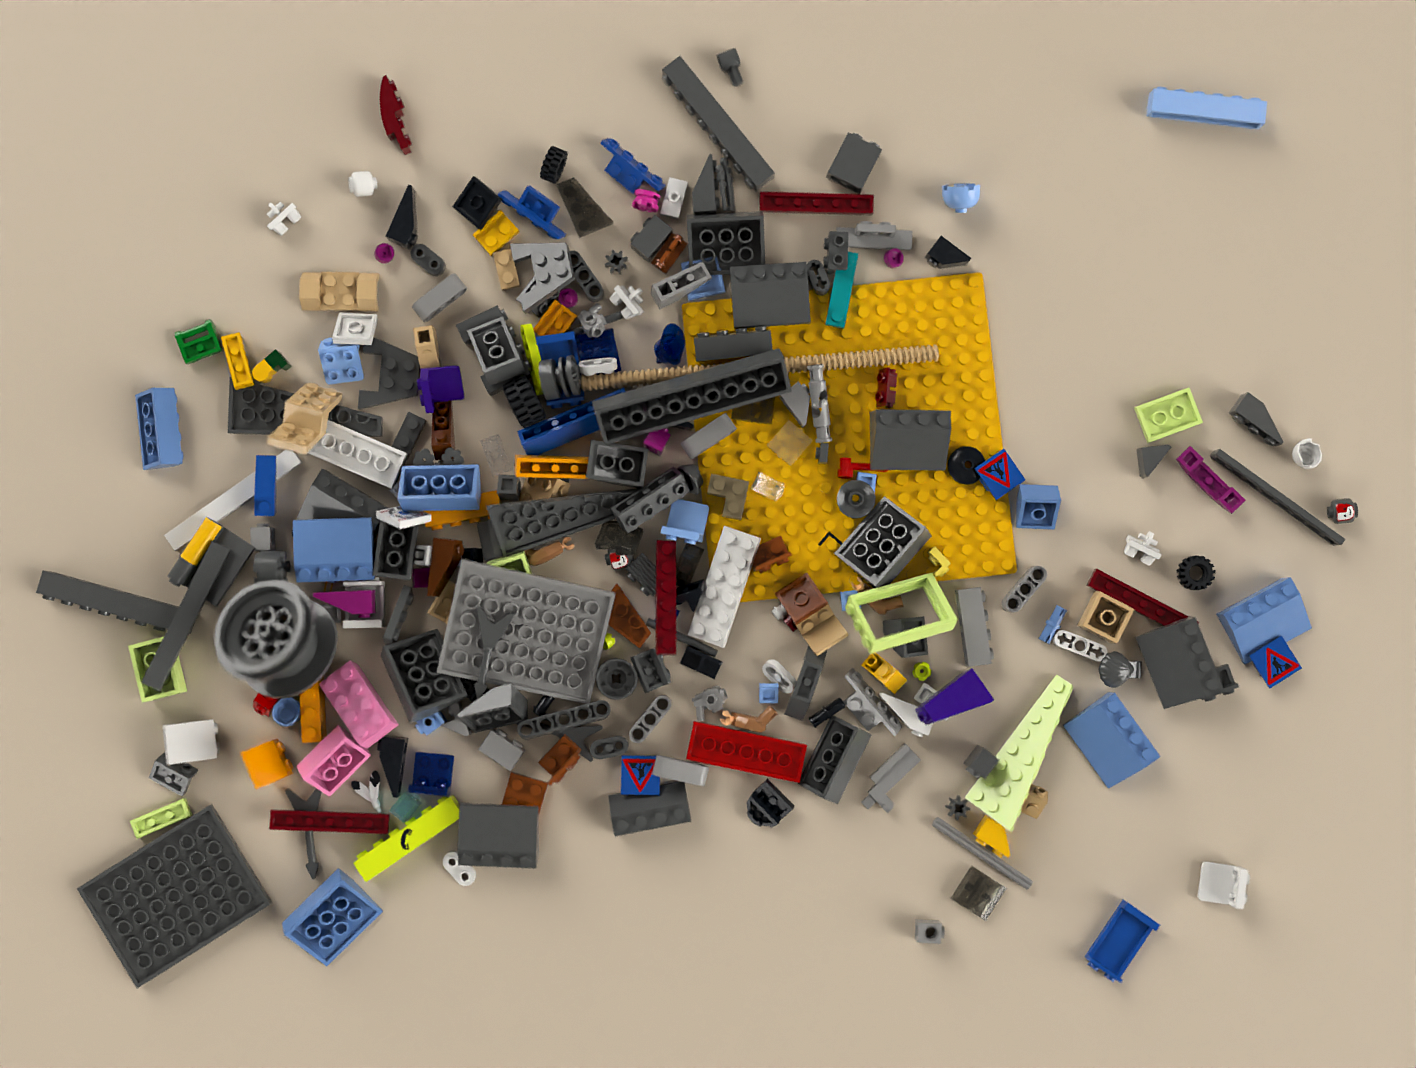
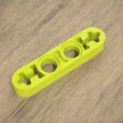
[520,323,543,395]

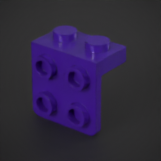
[417,366,465,413]

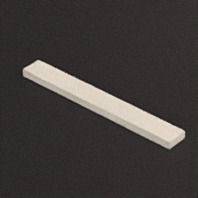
[164,449,303,551]

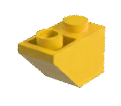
[861,652,907,695]
[973,815,1010,858]

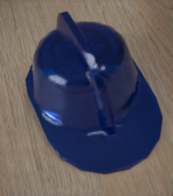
[654,324,685,365]

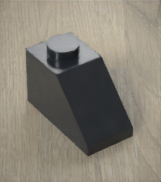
[925,236,971,269]

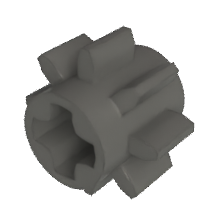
[605,250,628,274]
[945,795,971,820]

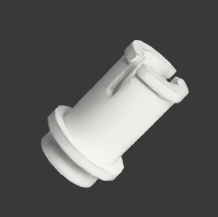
[771,604,787,620]

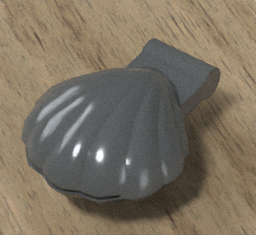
[1099,651,1142,688]

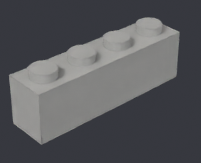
[955,587,994,667]

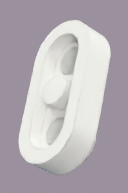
[578,357,617,376]
[762,659,796,693]
[443,851,476,886]

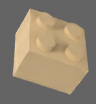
[1077,591,1134,644]

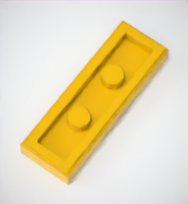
[221,332,254,390]

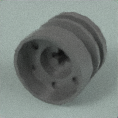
[539,355,581,400]
[595,658,638,700]

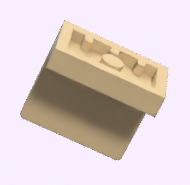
[794,604,849,656]

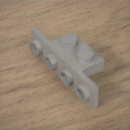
[836,221,912,250]
[843,668,902,736]

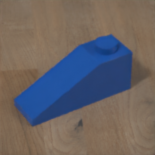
[254,455,276,516]

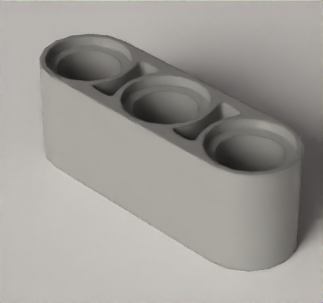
[412,273,467,322]
[680,413,737,460]
[1002,566,1047,612]
[629,695,672,743]
[652,755,709,786]

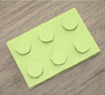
[1134,388,1203,443]

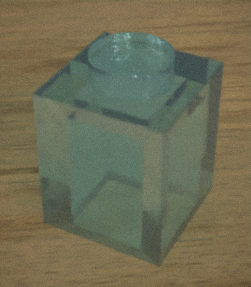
[389,791,422,823]

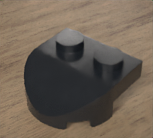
[746,778,795,828]

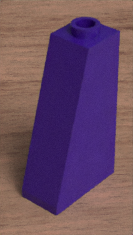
[915,668,994,725]

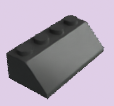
[798,715,872,804]
[608,781,691,837]

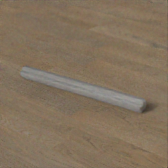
[932,817,1033,889]

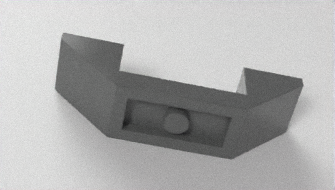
[784,645,828,721]

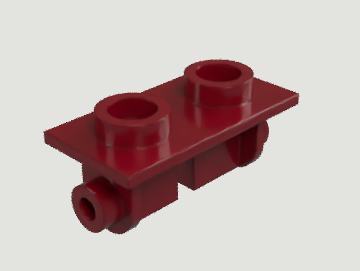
[875,367,898,408]

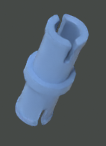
[1038,605,1067,645]

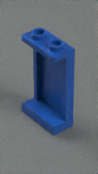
[536,331,585,409]
[1084,899,1160,983]

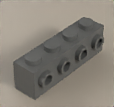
[694,326,773,362]
[611,467,690,533]

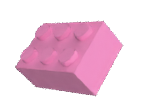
[296,725,371,797]

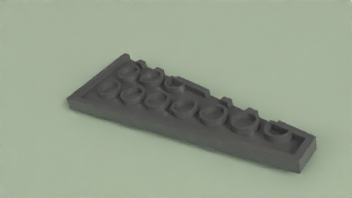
[228,377,383,437]
[486,488,641,557]

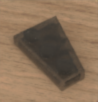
[556,177,614,238]

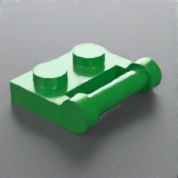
[174,319,223,365]

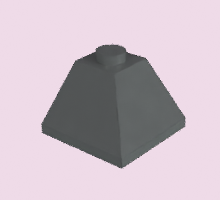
[883,616,928,658]

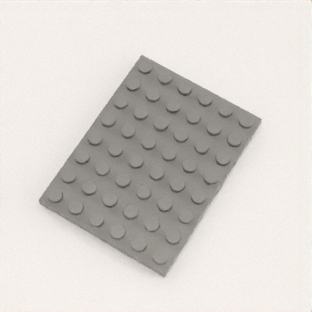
[437,559,615,704]

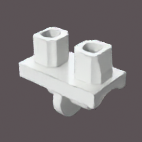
[267,201,301,236]
[610,285,644,320]
[1124,531,1162,566]

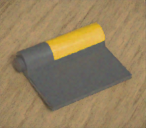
[168,517,256,607]

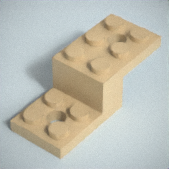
[267,383,343,454]

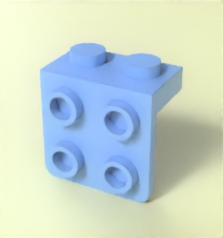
[318,338,364,384]
[661,499,709,545]

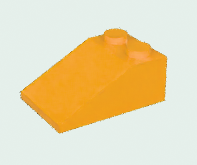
[240,739,293,789]

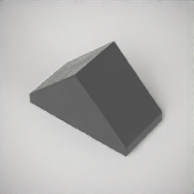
[1137,445,1171,478]

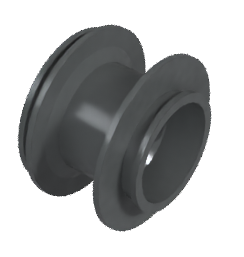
[214,580,338,698]

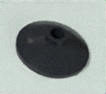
[947,446,985,485]

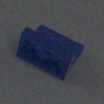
[576,328,621,375]
[408,752,454,796]

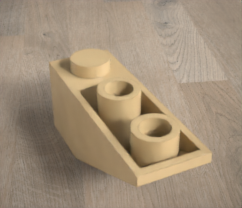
[413,325,441,369]

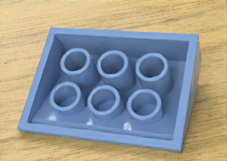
[293,517,376,582]
[1216,577,1312,665]
[1063,692,1161,789]
[282,868,383,966]

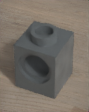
[497,475,521,501]

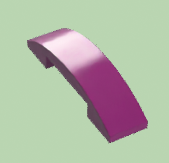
[1176,446,1246,514]

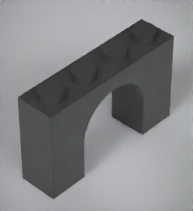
[456,306,532,396]

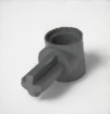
[717,48,743,87]

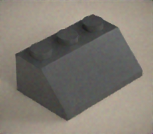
[373,520,419,580]

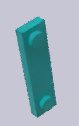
[825,252,858,329]

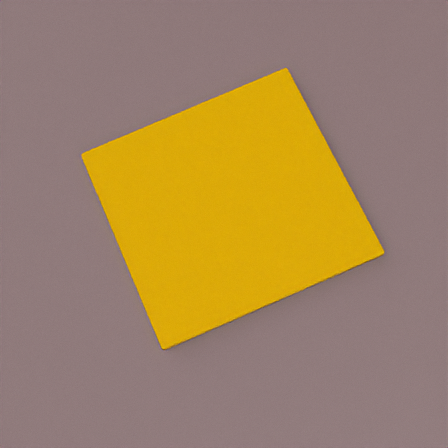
[682,272,1017,602]

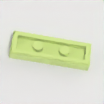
[130,798,193,839]

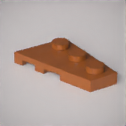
[608,584,651,648]

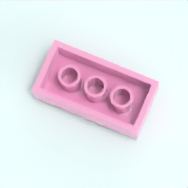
[319,661,399,749]

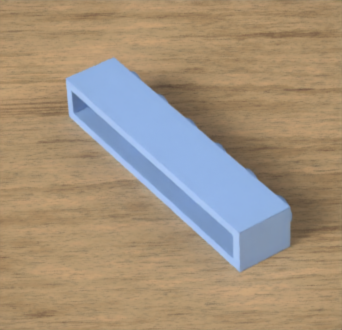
[1146,87,1267,129]

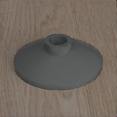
[837,480,875,518]

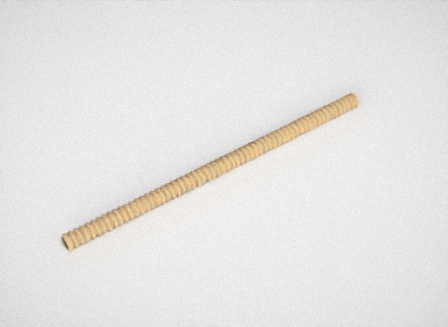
[581,344,939,392]

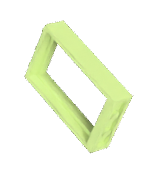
[845,573,958,654]

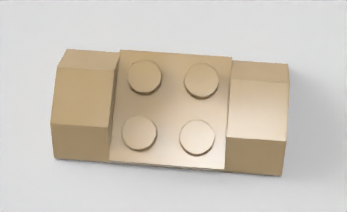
[299,272,380,312]

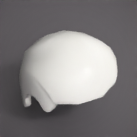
[1292,438,1322,469]

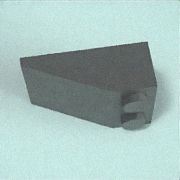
[467,317,525,386]
[586,440,648,488]
[458,684,528,733]

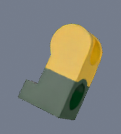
[252,349,292,383]

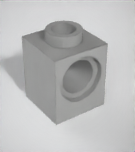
[250,524,275,552]
[915,919,945,944]

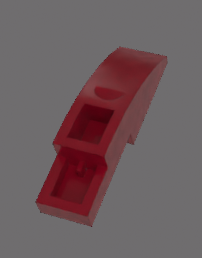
[380,75,412,155]

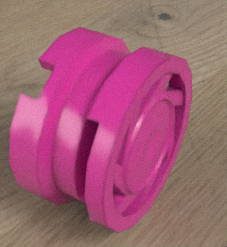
[632,189,661,213]

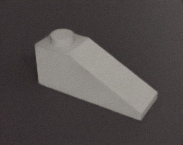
[651,261,712,310]

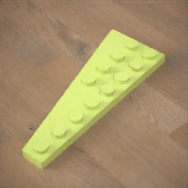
[965,675,1074,832]

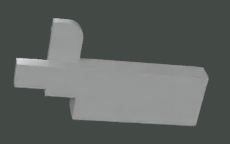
[861,744,921,813]

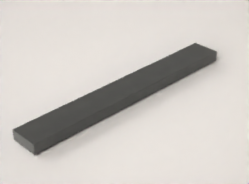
[1210,449,1346,546]
[141,541,231,691]

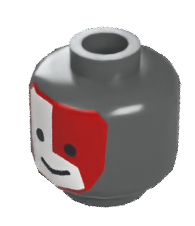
[1327,498,1358,524]
[605,543,634,570]

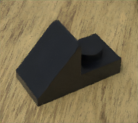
[676,579,705,612]

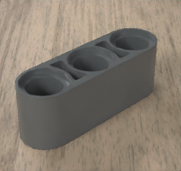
[569,251,604,302]

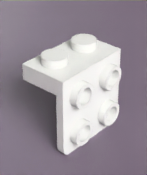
[1198,861,1250,909]

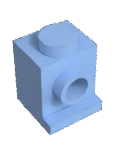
[415,711,447,736]

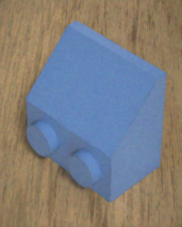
[1016,484,1061,529]

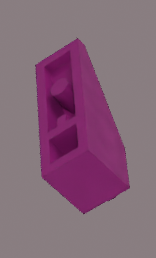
[643,428,671,456]
[313,590,376,618]

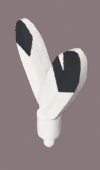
[351,771,381,813]

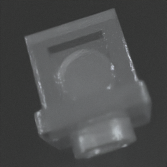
[751,472,785,501]

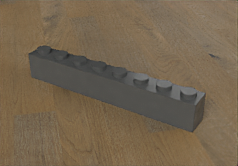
[662,56,775,192]
[36,571,193,634]

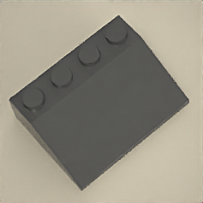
[687,211,765,275]
[730,262,811,329]
[870,409,951,471]
[296,469,388,538]
[834,496,931,588]
[1135,616,1224,709]
[381,629,467,723]
[458,803,539,869]

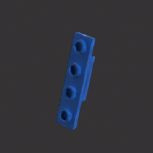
[600,138,666,194]
[498,185,566,239]

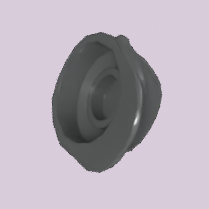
[677,464,703,495]

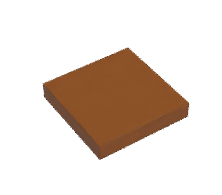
[775,573,828,625]

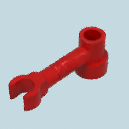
[837,457,889,479]

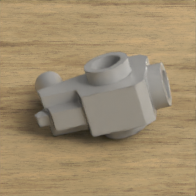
[578,303,607,338]
[692,686,728,721]

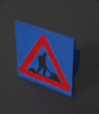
[974,449,1025,500]
[1249,636,1302,689]
[621,755,660,795]

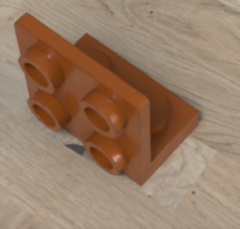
[752,536,792,574]
[538,734,582,786]

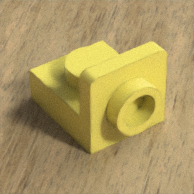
[927,547,951,577]

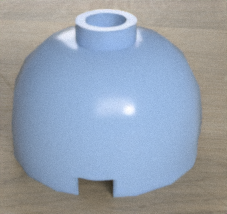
[942,183,980,213]

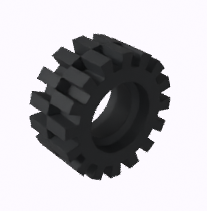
[540,146,568,184]
[1177,555,1216,590]

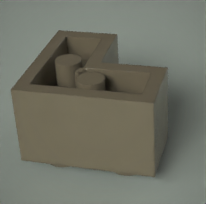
[707,474,749,521]

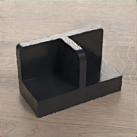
[680,646,723,679]

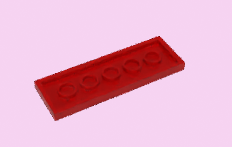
[686,721,807,783]

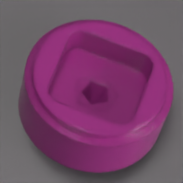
[374,243,394,264]
[884,248,904,268]
[559,288,578,308]

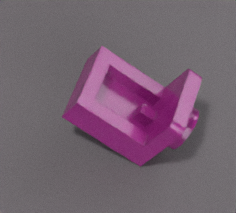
[412,568,430,588]

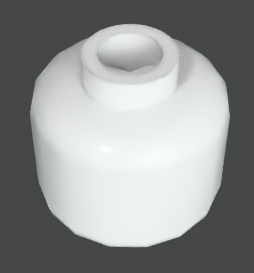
[348,171,377,197]

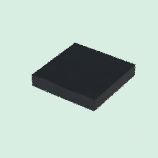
[452,176,503,230]

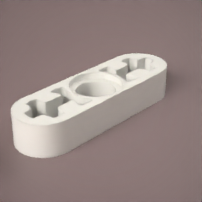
[1052,630,1108,661]

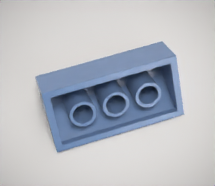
[135,388,183,470]
[398,464,481,511]

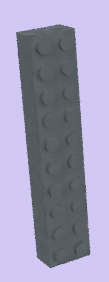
[592,348,792,445]

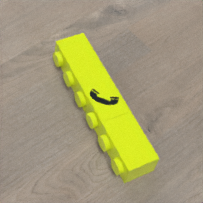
[353,794,460,882]

